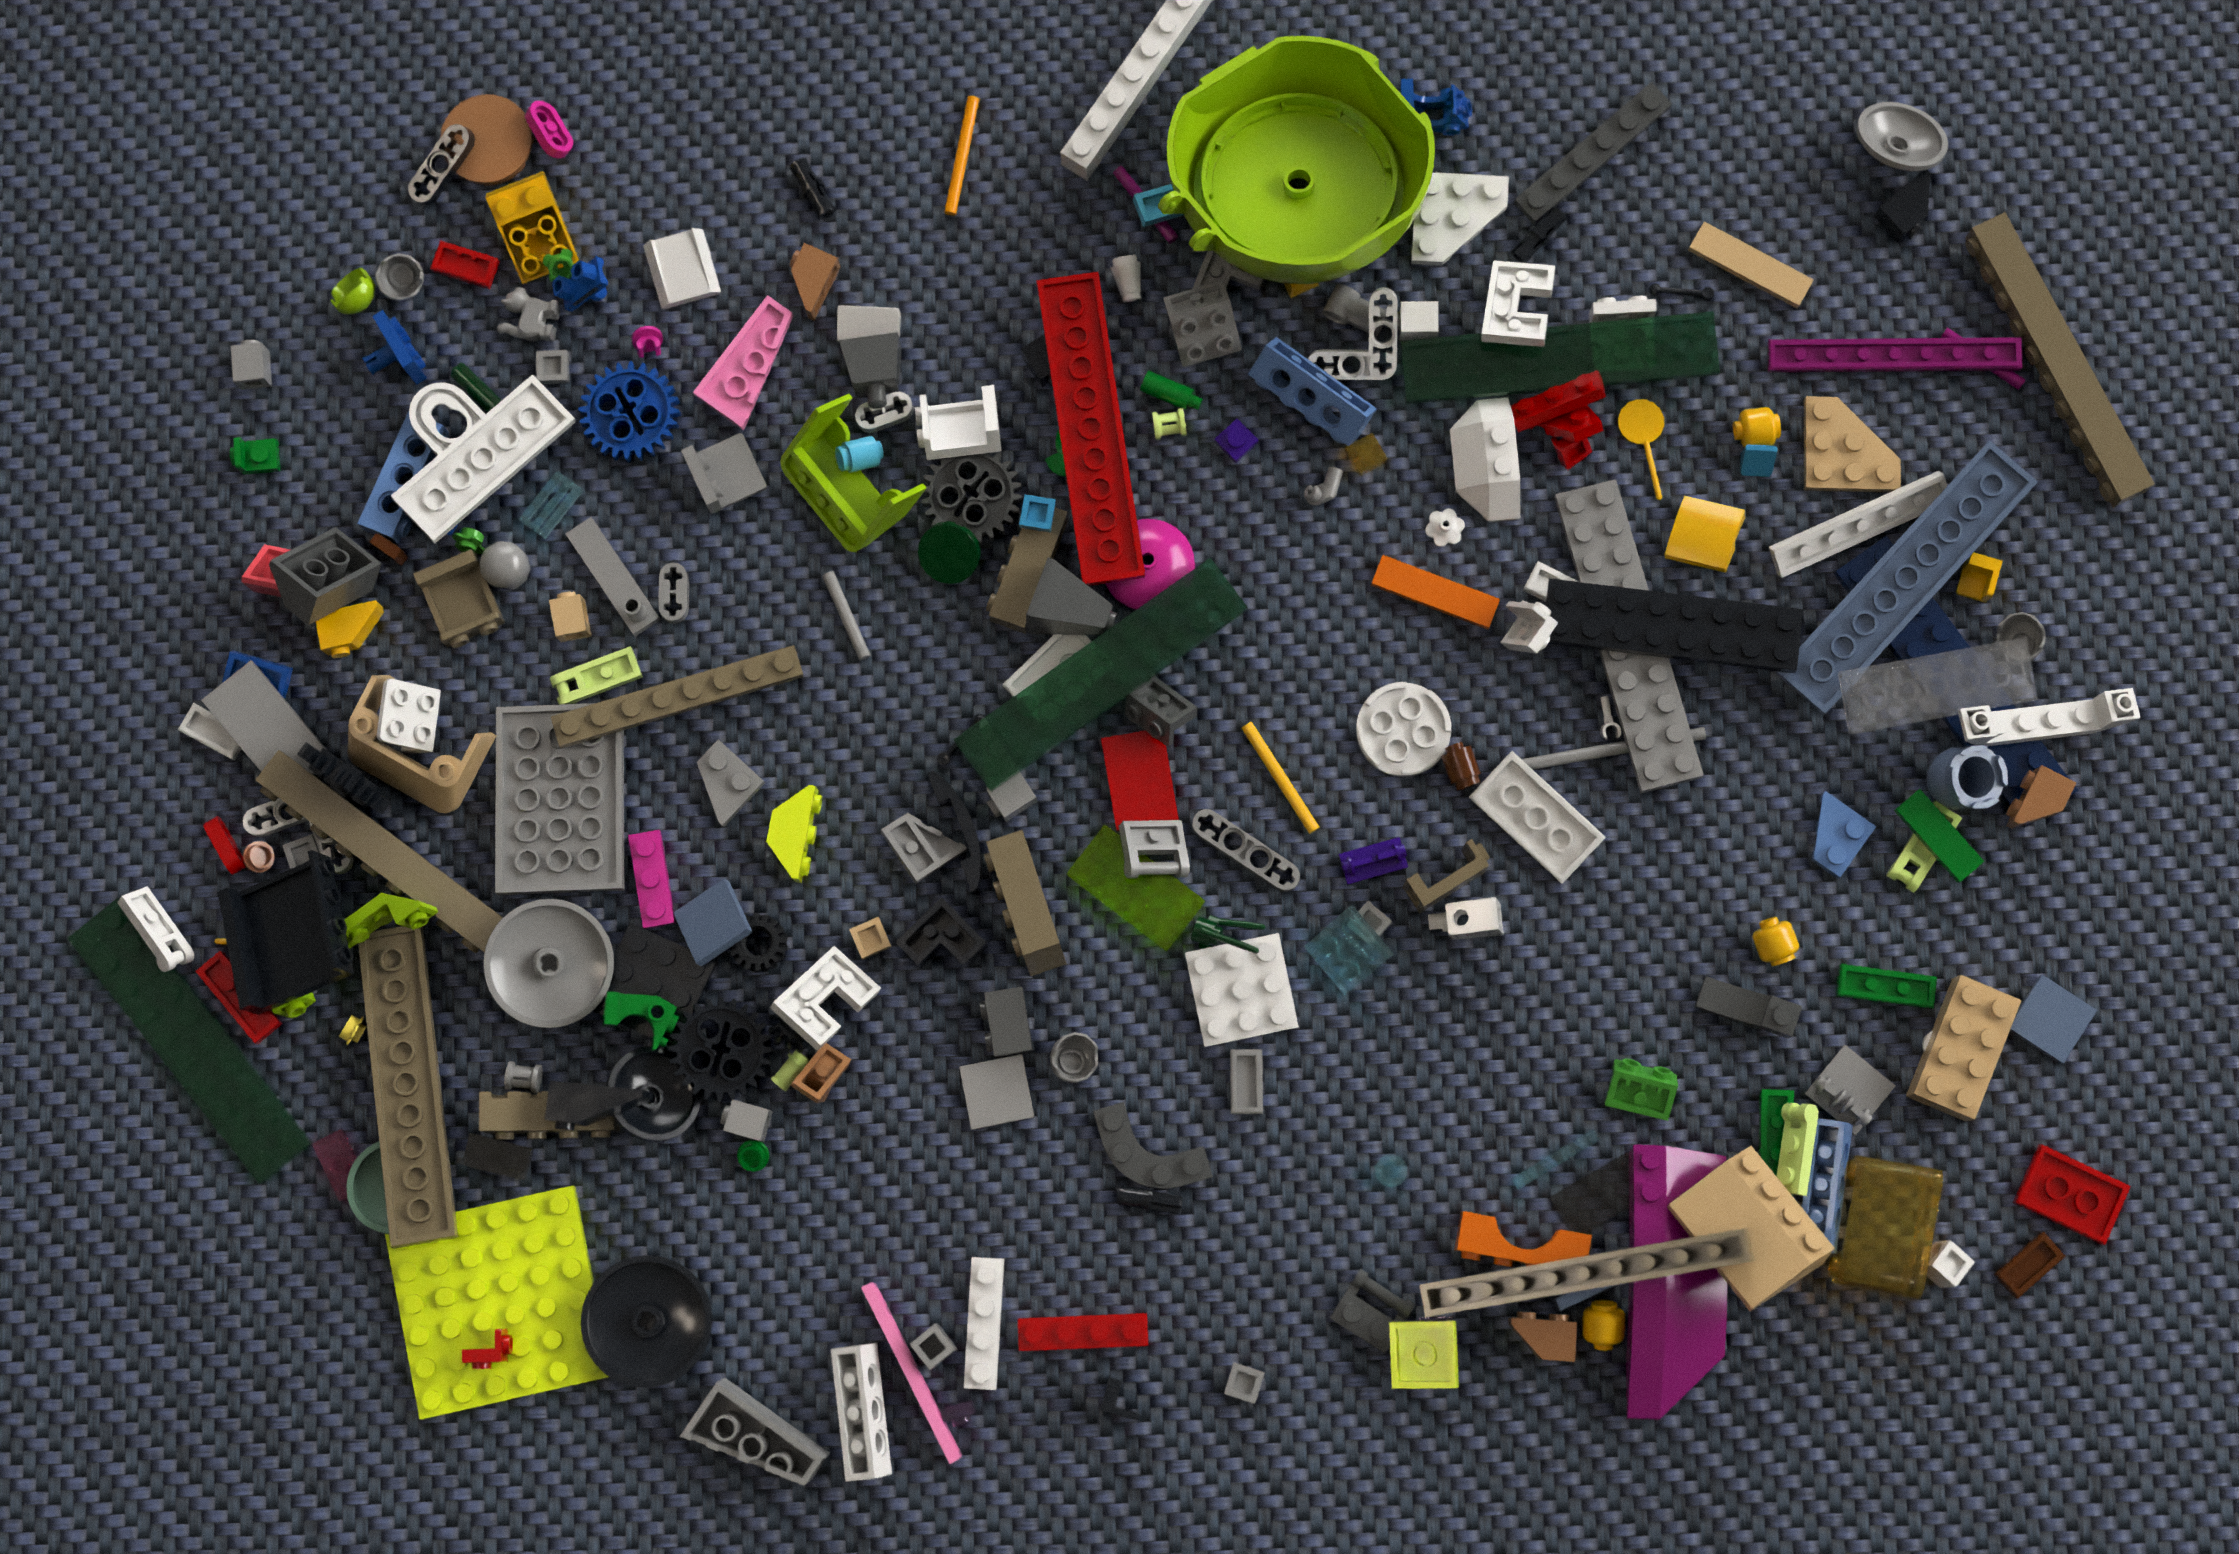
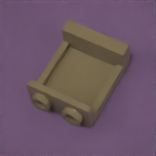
[413,549,505,648]
[1402,839,1490,914]

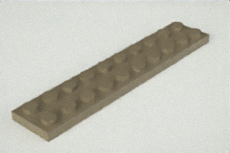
[358,926,458,1249]

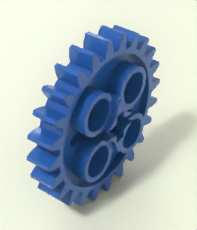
[578,361,681,463]

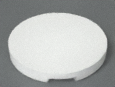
[1356,682,1451,777]

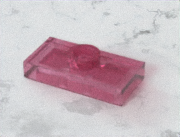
[312,1129,357,1202]

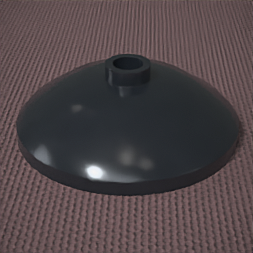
[607,1046,701,1142]

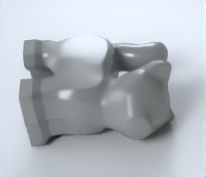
[497,287,561,342]

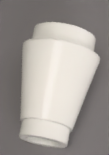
[1110,255,1141,302]

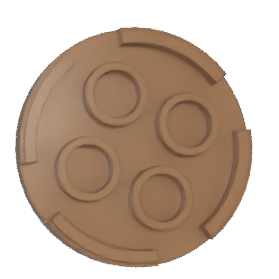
[440,94,534,186]

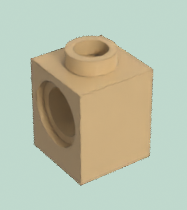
[549,592,592,642]

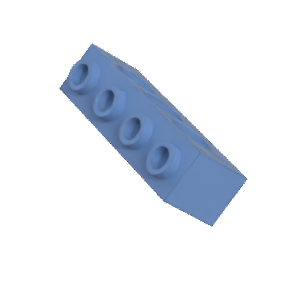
[1248,337,1377,446]
[357,411,449,544]
[1802,1118,1853,1254]

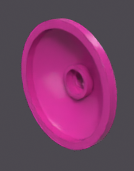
[1105,519,1195,612]

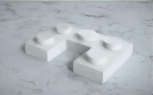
[1481,260,1555,347]
[770,946,881,1051]

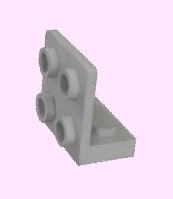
[1163,280,1242,367]
[681,433,767,514]

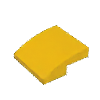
[1665,496,1745,573]

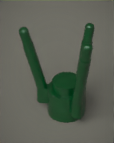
[1191,915,1265,954]

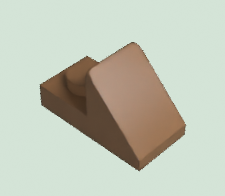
[791,1043,851,1104]

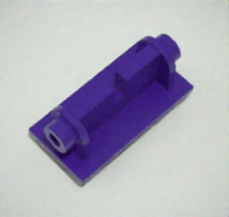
[1338,837,1408,885]

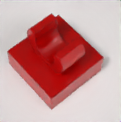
[1551,437,1592,470]

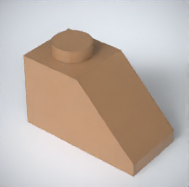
[790,243,841,321]

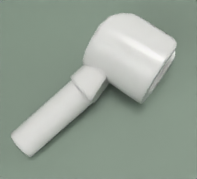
[1600,696,1621,740]

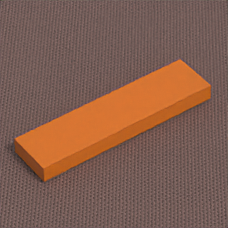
[1371,555,1500,630]

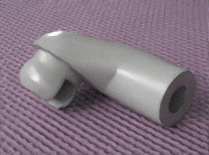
[1304,467,1343,505]

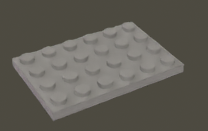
[495,703,624,895]

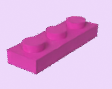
[628,830,676,929]

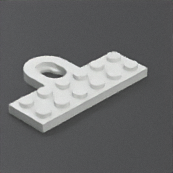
[391,374,576,544]

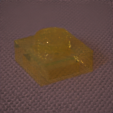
[1345,432,1388,477]

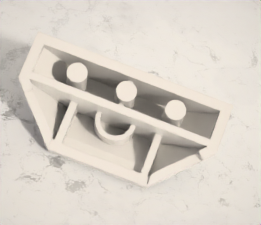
[1450,397,1520,522]

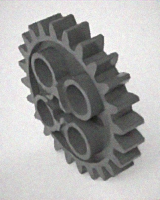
[921,452,1023,545]

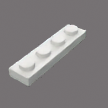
[964,1257,1004,1390]

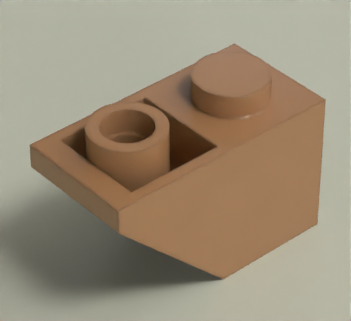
[2006,765,2076,829]
[1508,1312,1577,1362]

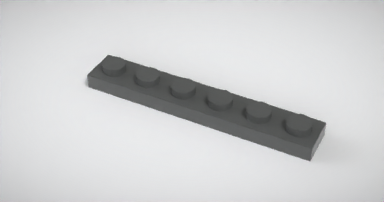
[1514,82,1672,225]

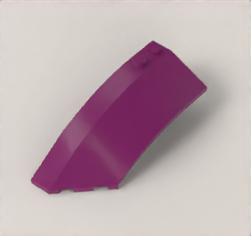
[1626,1145,1728,1420]

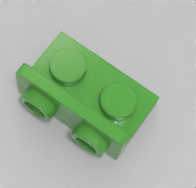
[1605,1058,1678,1121]

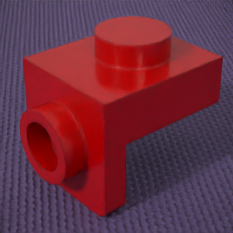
[462,1328,513,1369]

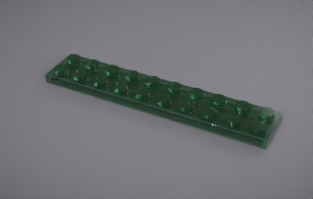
[1401,311,1720,404]
[953,558,1248,792]
[67,898,313,1184]

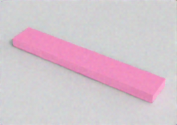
[861,1282,962,1464]

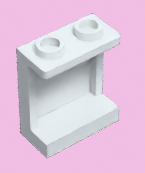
[915,385,1001,460]

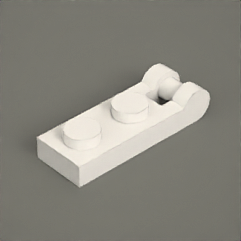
[118,886,194,972]

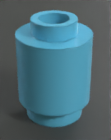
[835,436,884,473]

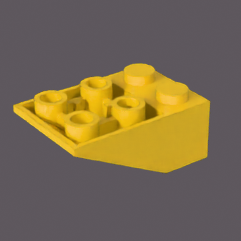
[485,171,579,284]

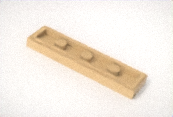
[1688,221,1814,309]

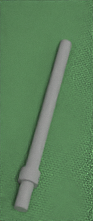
[1522,727,1706,770]

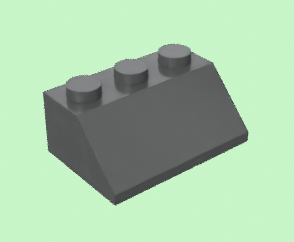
[269,527,382,625]

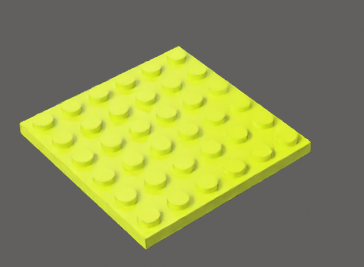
[385,1185,609,1420]

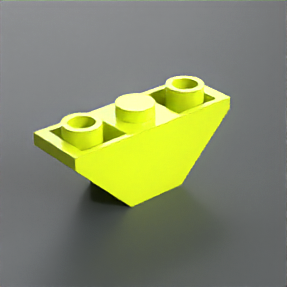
[766,785,822,883]

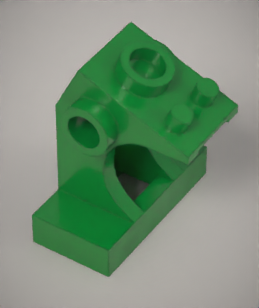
[602,991,679,1051]

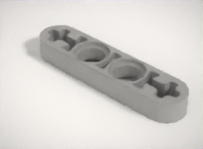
[1192,809,1300,892]

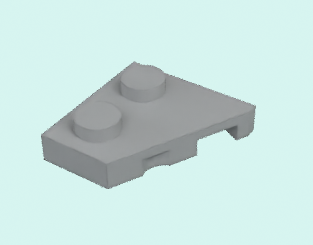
[697,739,765,827]
[881,813,967,884]

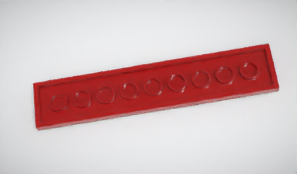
[1037,272,1145,586]

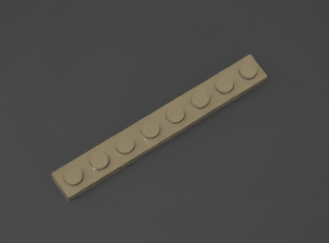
[551,645,804,749]

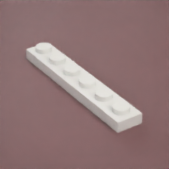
[1769,471,1947,578]

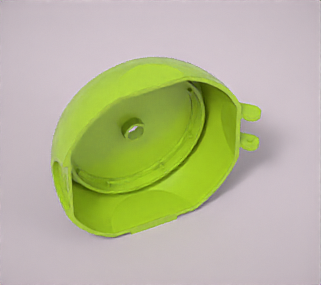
[1158,36,1435,284]

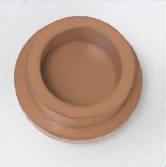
[243,841,275,873]

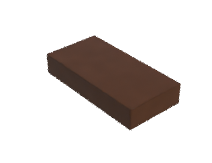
[1993,1231,2066,1299]

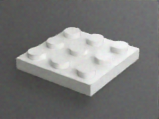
[1185,933,1299,1047]

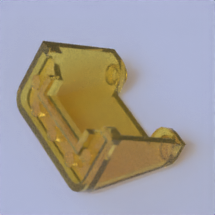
[1828,1155,1943,1300]

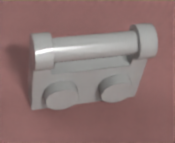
[1119,820,1190,879]

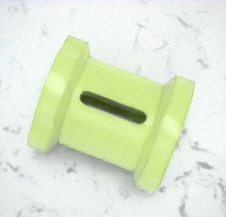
[1152,408,1187,440]

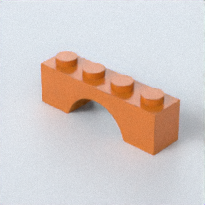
[1454,1211,1592,1267]

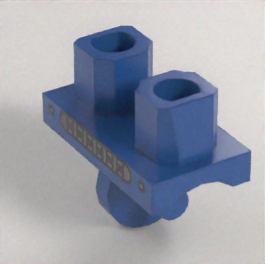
[552,256,608,312]

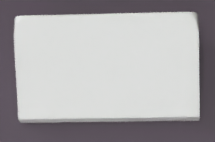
[837,305,901,342]

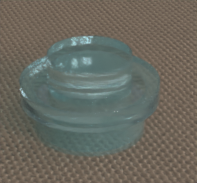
[1375,1155,1407,1187]

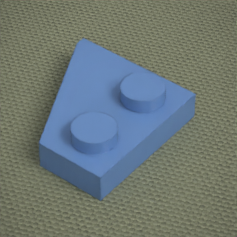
[1811,791,1876,879]

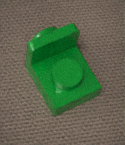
[230,437,280,475]

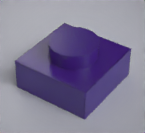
[1214,418,1258,463]

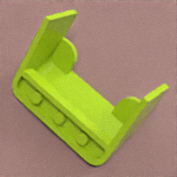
[781,393,926,552]

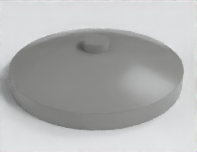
[483,899,614,1028]

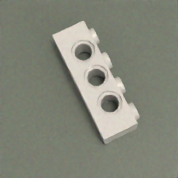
[831,1343,892,1481]

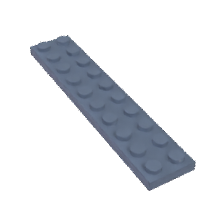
[1776,440,2038,716]

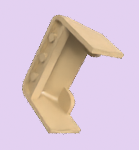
[347,675,497,813]

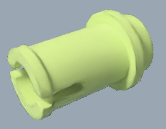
[771,1050,810,1092]

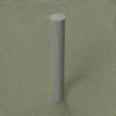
[822,571,871,661]

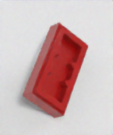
[430,240,500,290]

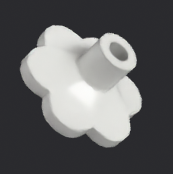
[1425,509,1465,547]

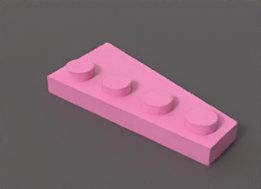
[693,295,793,431]

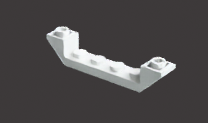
[1958,688,2141,746]

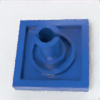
[362,310,427,385]

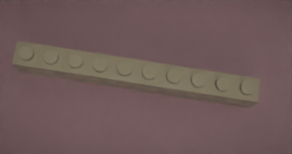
[1965,212,2155,508]
[255,750,503,953]
[1419,1228,1755,1317]

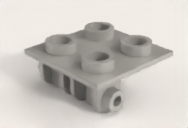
[1805,1045,1896,1135]

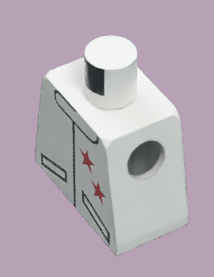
[1428,897,1504,939]

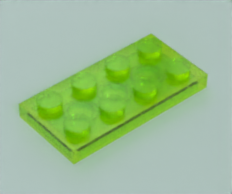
[1066,824,1206,952]

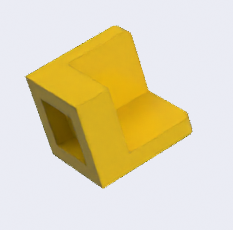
[1956,552,2003,603]

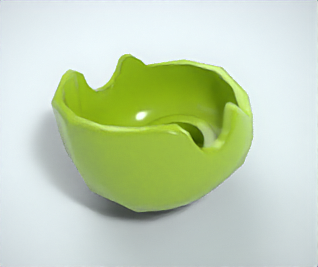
[331,267,376,315]

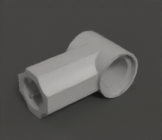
[1322,284,1387,337]

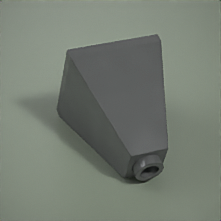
[1026,557,1117,635]

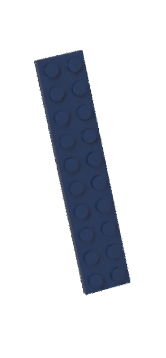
[1834,536,2078,828]

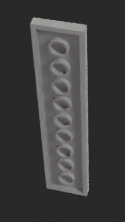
[1554,479,1704,794]

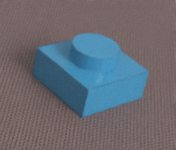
[1019,494,1056,533]

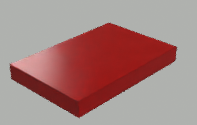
[1101,730,1179,832]
[2013,1144,2131,1245]

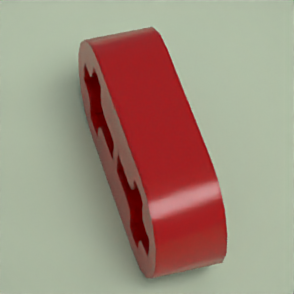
[203,816,246,875]

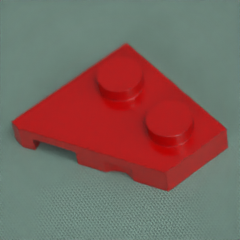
[1529,405,1604,443]

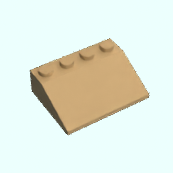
[1667,1146,1835,1311]

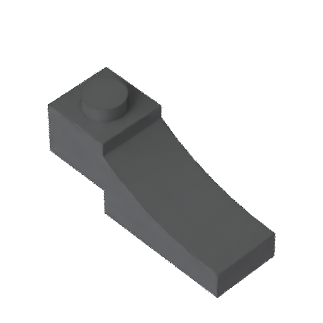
[1694,976,1802,1039]

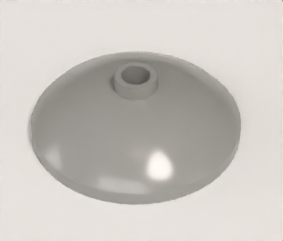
[1856,102,1948,172]

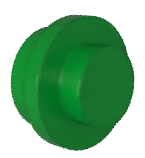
[737,1139,770,1172]

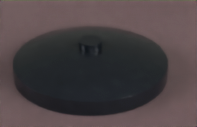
[581,1255,713,1387]

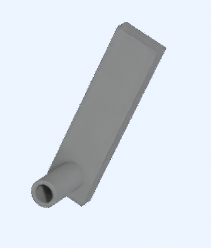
[566,517,661,637]

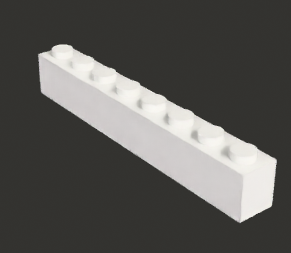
[1060,0,1212,181]

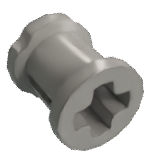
[504,1061,543,1093]

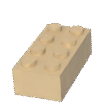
[1906,975,2022,1122]

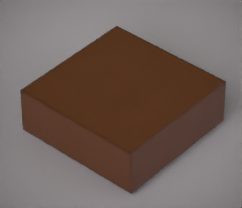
[370,533,408,566]

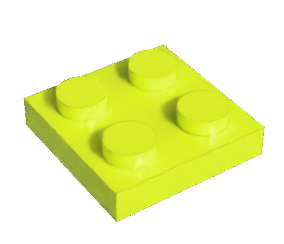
[1389,1321,1459,1389]

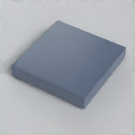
[673,878,752,967]
[2010,975,2097,1064]

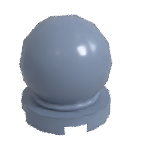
[1926,745,2008,810]

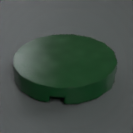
[918,521,981,584]

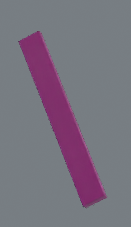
[1767,337,2022,372]

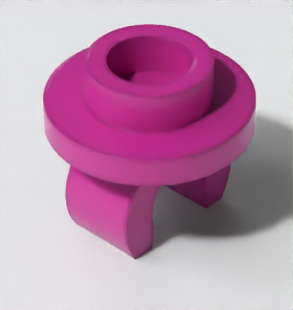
[631,326,663,358]

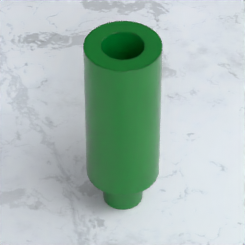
[1140,370,1203,410]

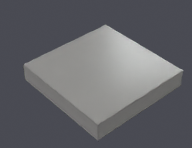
[959,1054,1035,1130]

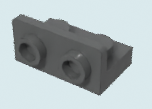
[1125,675,1197,746]

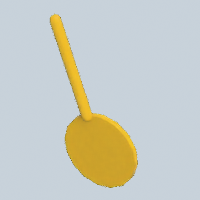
[1618,399,1664,500]

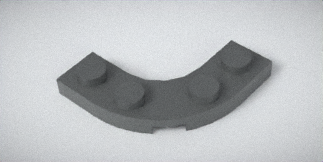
[1093,1102,1213,1189]

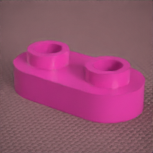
[525,101,573,158]

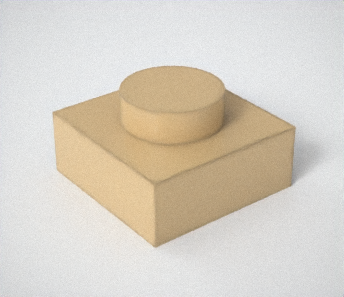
[849,917,892,959]

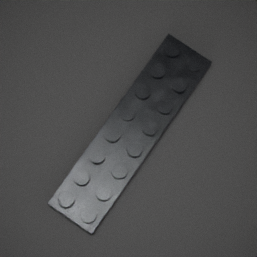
[1545,578,1803,673]

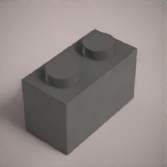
[979,986,1034,1059]

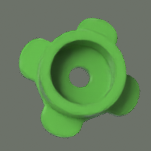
[543,249,574,282]
[452,527,485,554]

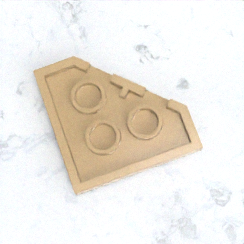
[1804,396,1901,492]

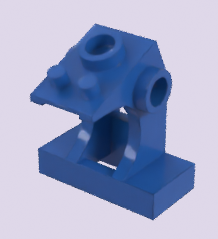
[1399,78,1472,136]

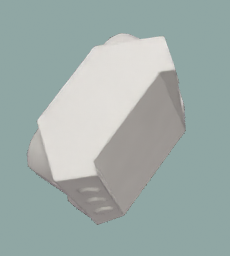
[643,228,721,309]

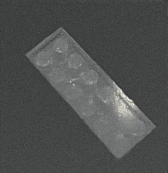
[1838,637,2038,735]

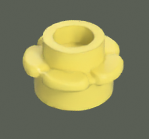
[339,1015,367,1045]

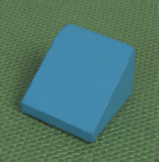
[1740,444,1777,477]

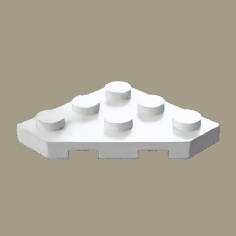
[1411,172,1509,266]

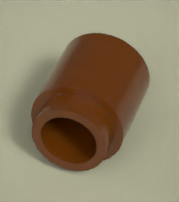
[1441,742,1481,791]

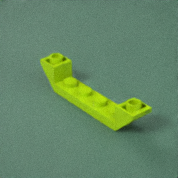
[272,893,438,1018]

